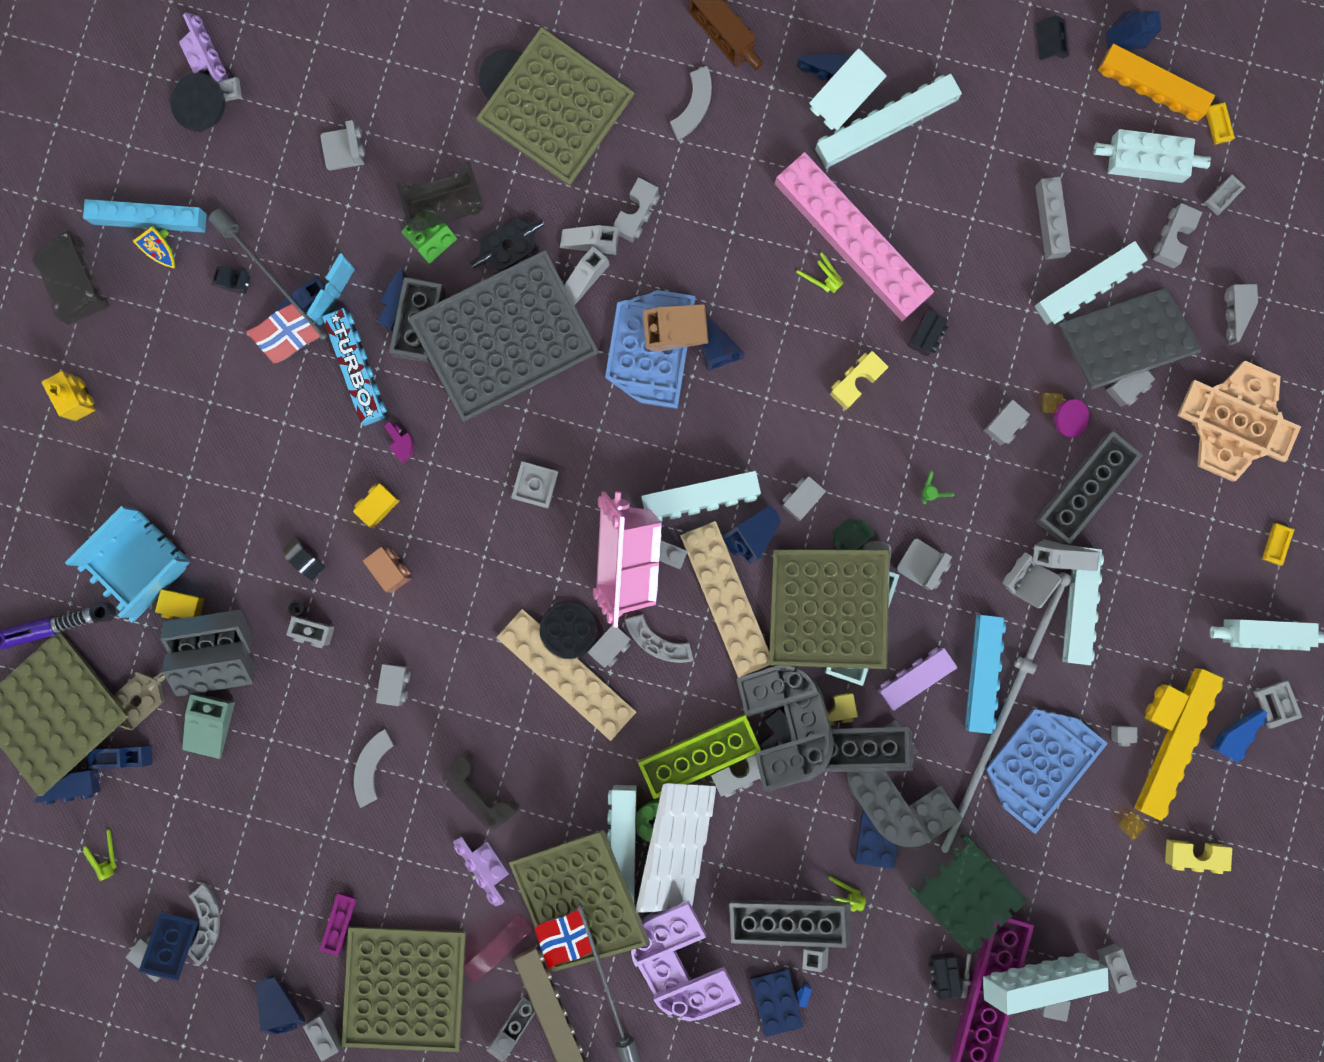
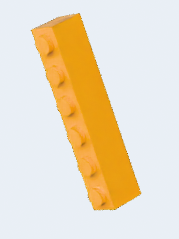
[1097,44,1215,122]

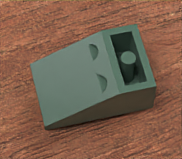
[182,693,235,759]

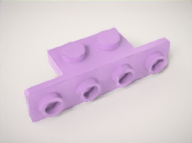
[179,12,229,82]
[453,837,509,906]

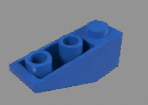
[1211,709,1268,763]

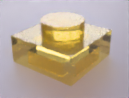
[1041,393,1063,414]
[1117,812,1147,840]

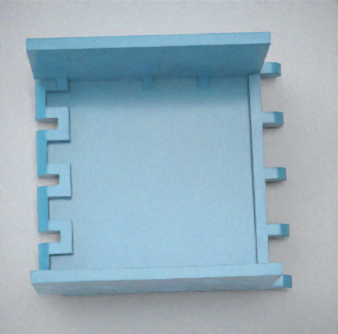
[65,506,190,623]

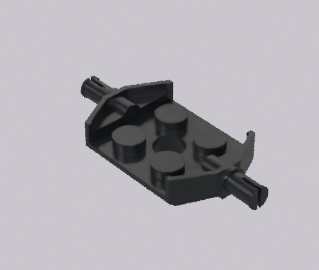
[470,216,545,272]

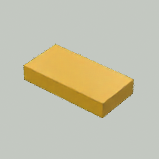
[1206,102,1235,145]
[1262,523,1295,566]

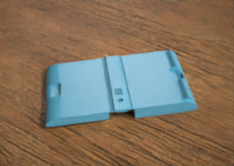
[307,253,355,325]

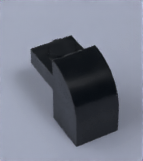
[211,266,251,294]
[282,537,325,581]
[759,707,791,750]

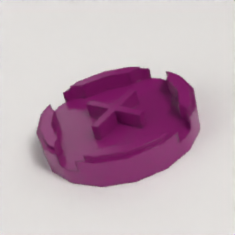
[1053,399,1089,437]

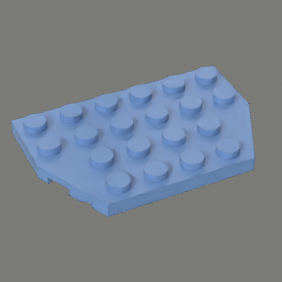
[605,290,695,409]
[985,709,1108,834]

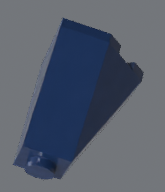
[1106,10,1161,50]
[699,319,745,371]
[722,505,781,564]
[256,976,306,1035]

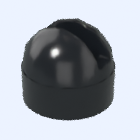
[288,601,305,616]

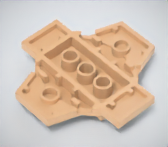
[1177,361,1301,482]

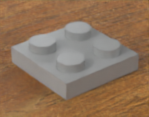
[511,461,559,509]

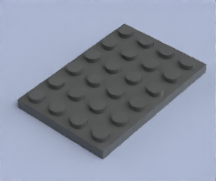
[1058,287,1201,390]

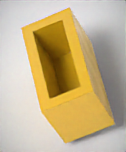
[353,483,400,528]
[155,590,205,619]
[1144,684,1189,731]

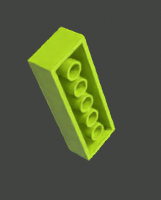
[638,714,761,799]

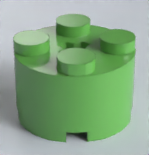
[635,800,659,842]

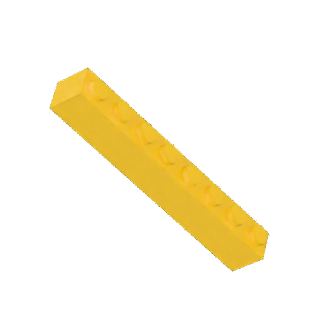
[1134,668,1224,821]

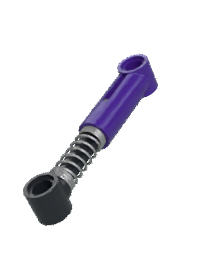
[0,603,116,650]

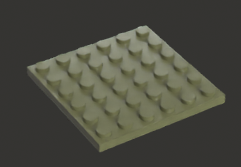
[476,27,635,186]
[769,550,890,669]
[0,631,129,796]
[509,830,650,972]
[342,926,466,1052]

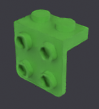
[402,208,457,264]

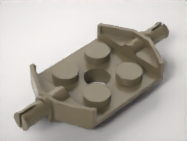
[113,672,165,730]

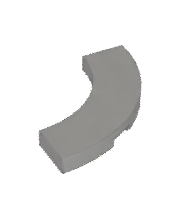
[670,66,712,141]
[624,614,694,663]
[354,729,395,808]
[188,881,220,966]

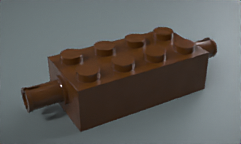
[688,0,764,71]

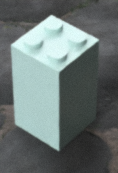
[809,48,887,130]

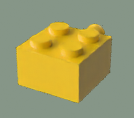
[42,371,96,421]

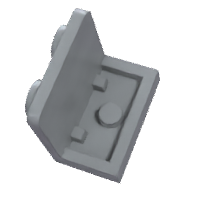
[321,120,365,171]
[896,539,952,590]
[1002,553,1061,608]

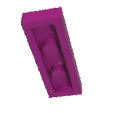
[320,892,357,956]

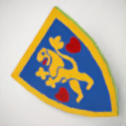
[133,226,175,268]

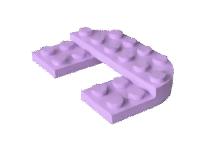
[631,900,742,1021]

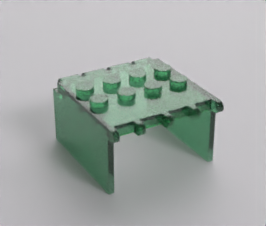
[908,835,1027,955]

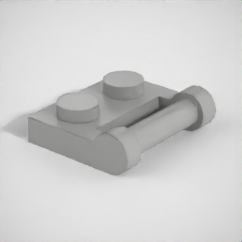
[1253,680,1302,729]

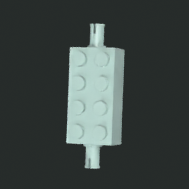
[1093,129,1211,183]
[1210,619,1324,651]

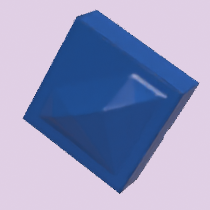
[797,982,812,1008]

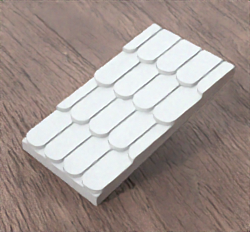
[636,783,716,913]

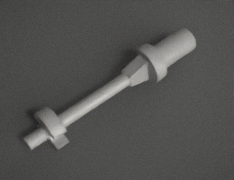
[960,938,977,999]

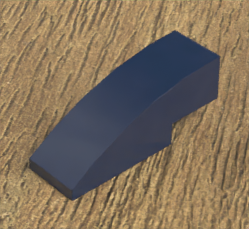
[377,269,406,332]
[88,745,152,769]

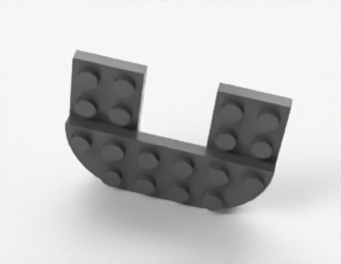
[737,666,834,792]
[847,720,963,847]

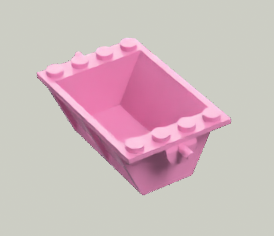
[593,491,662,627]

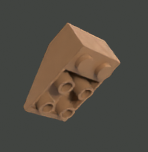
[643,304,708,352]

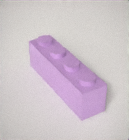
[877,647,957,711]

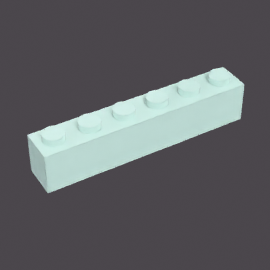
[1035,241,1147,325]
[1062,547,1104,665]

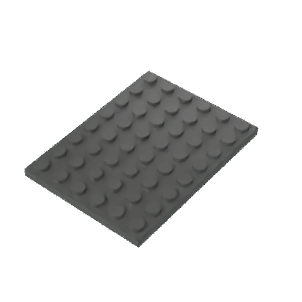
[408,250,599,422]

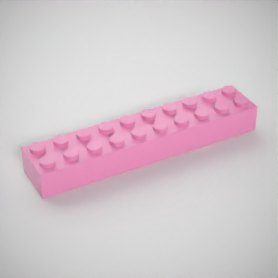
[775,152,934,322]

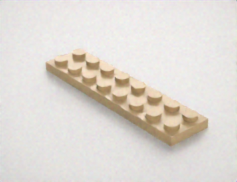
[680,521,770,678]
[496,609,636,741]

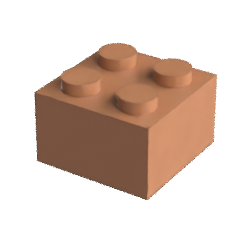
[363,547,412,593]

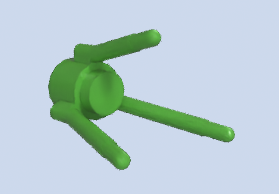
[921,471,954,504]

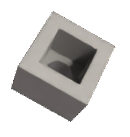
[1111,725,1137,746]

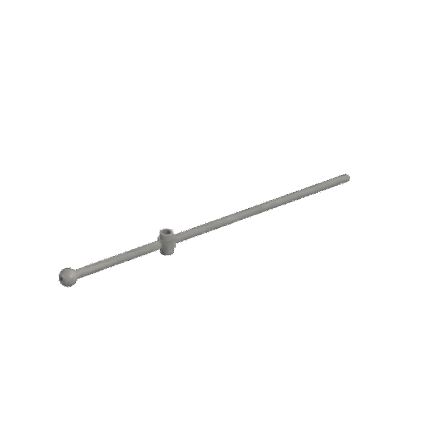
[941,572,1072,853]

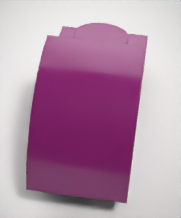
[384,422,415,463]

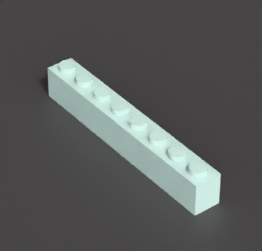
[815,74,962,169]

